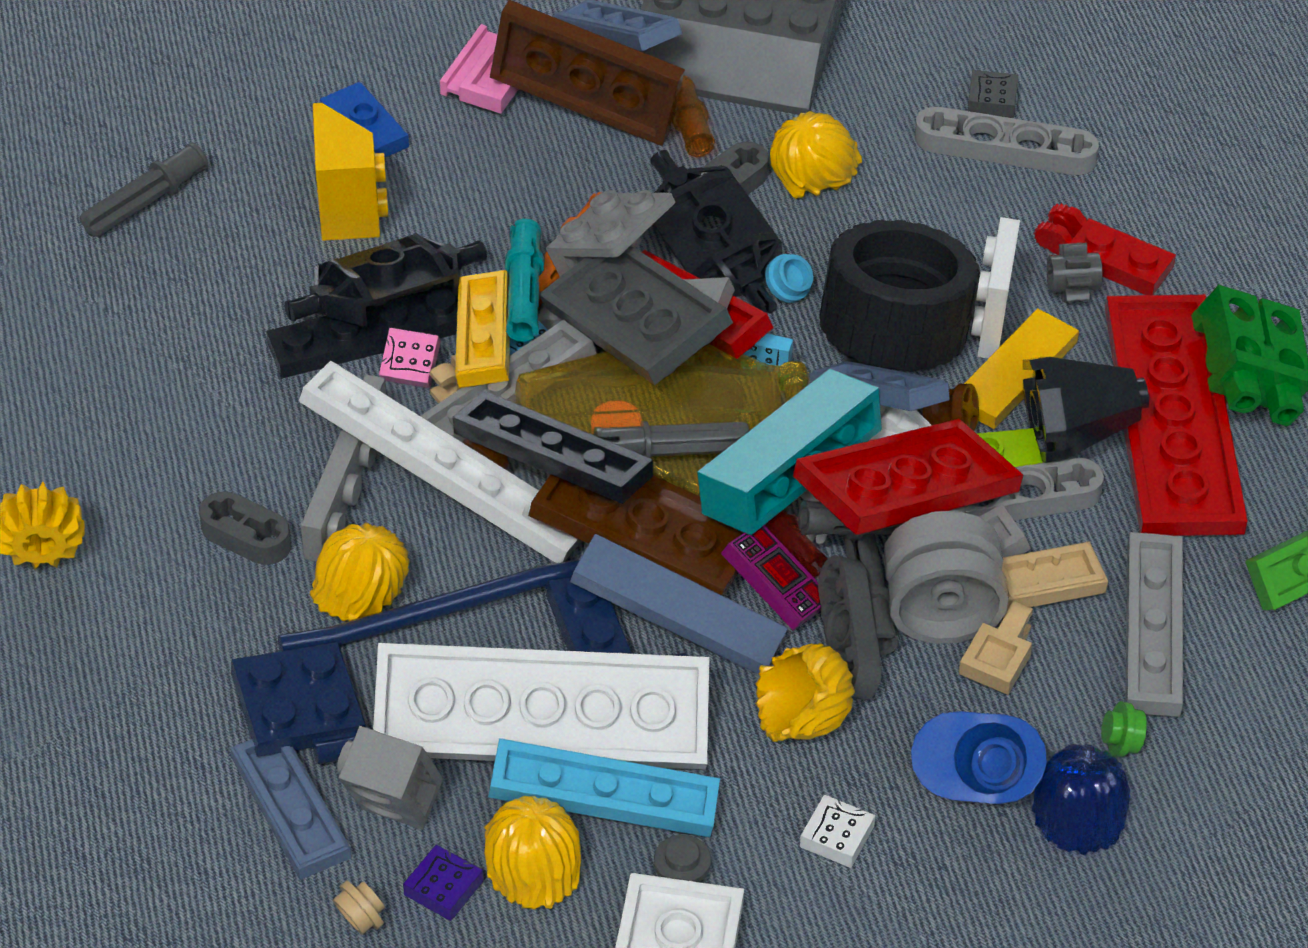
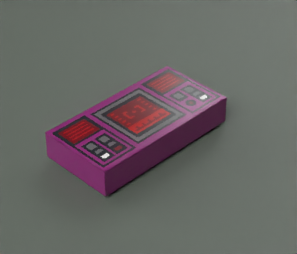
[721,525,821,631]

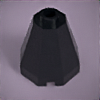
[1023,357,1149,463]

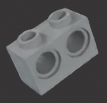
[337,726,444,830]

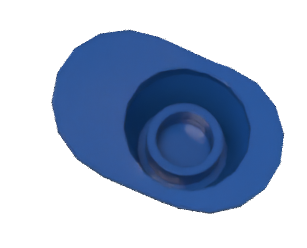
[911,711,1047,804]

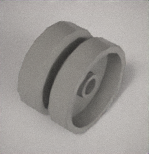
[884,511,1009,644]

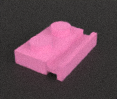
[440,24,518,114]

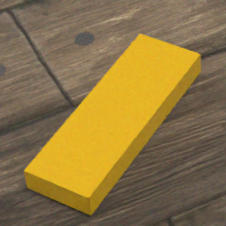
[455,270,510,388]
[964,308,1079,429]

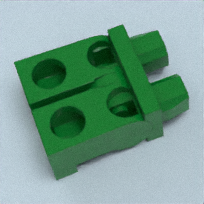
[1191,284,1308,426]

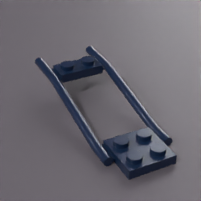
[231,560,687,764]

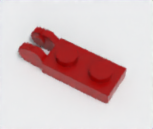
[1033,203,1176,295]

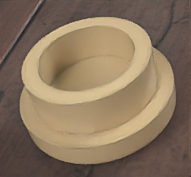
[332,880,385,935]

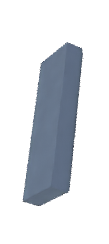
[809,361,949,411]
[230,739,351,880]

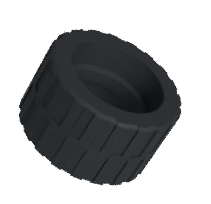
[819,220,980,372]

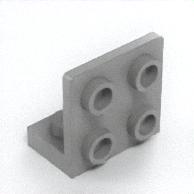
[546,190,675,277]

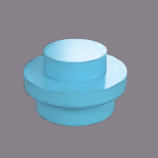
[765,254,813,303]

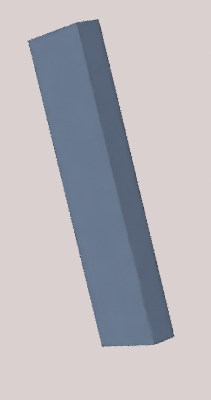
[552,0,682,51]
[570,534,788,675]

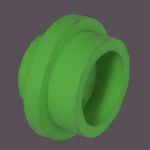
[1101,701,1147,757]

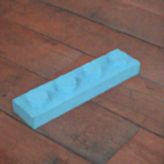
[488,738,720,838]

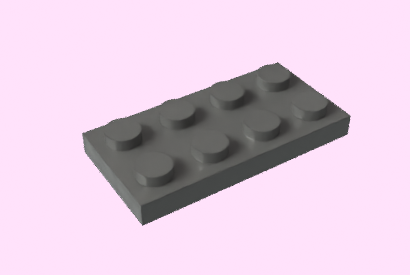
[539,245,733,385]

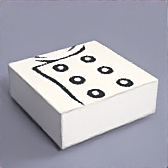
[800,795,875,868]

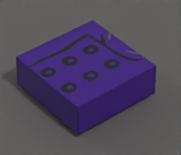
[403,844,483,921]

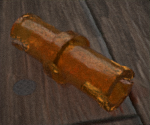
[672,75,715,157]

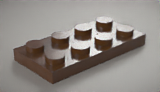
[490,0,685,146]
[528,474,744,596]

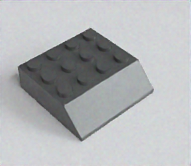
[638,0,847,115]

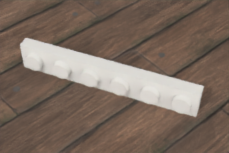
[299,361,582,563]

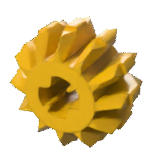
[0,482,85,570]

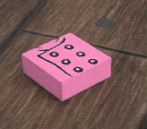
[379,328,441,388]

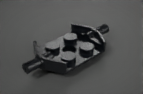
[650,150,782,314]
[284,233,487,326]

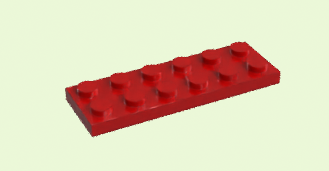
[1105,294,1248,536]

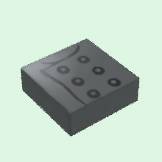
[967,70,1019,118]

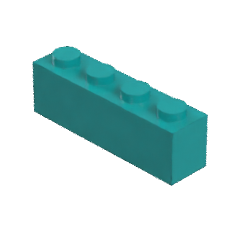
[697,369,882,535]

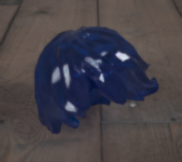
[1032,744,1130,855]

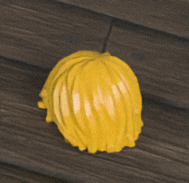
[770,111,862,199]
[310,522,410,621]
[755,643,855,742]
[484,796,581,909]

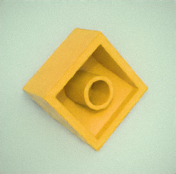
[313,103,388,241]

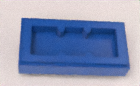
[320,81,409,158]

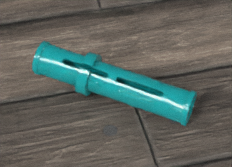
[505,218,544,342]

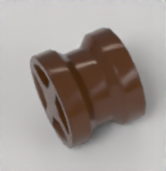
[923,384,979,431]

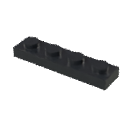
[266,284,458,379]
[452,391,654,504]

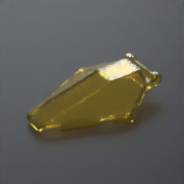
[515,344,809,496]

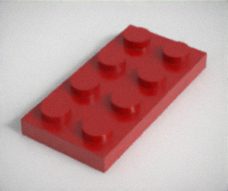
[793,419,1024,535]

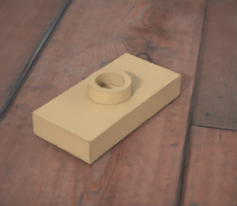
[1002,542,1108,610]

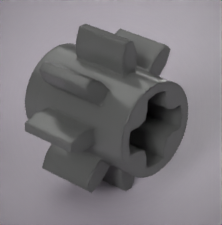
[1046,243,1102,302]

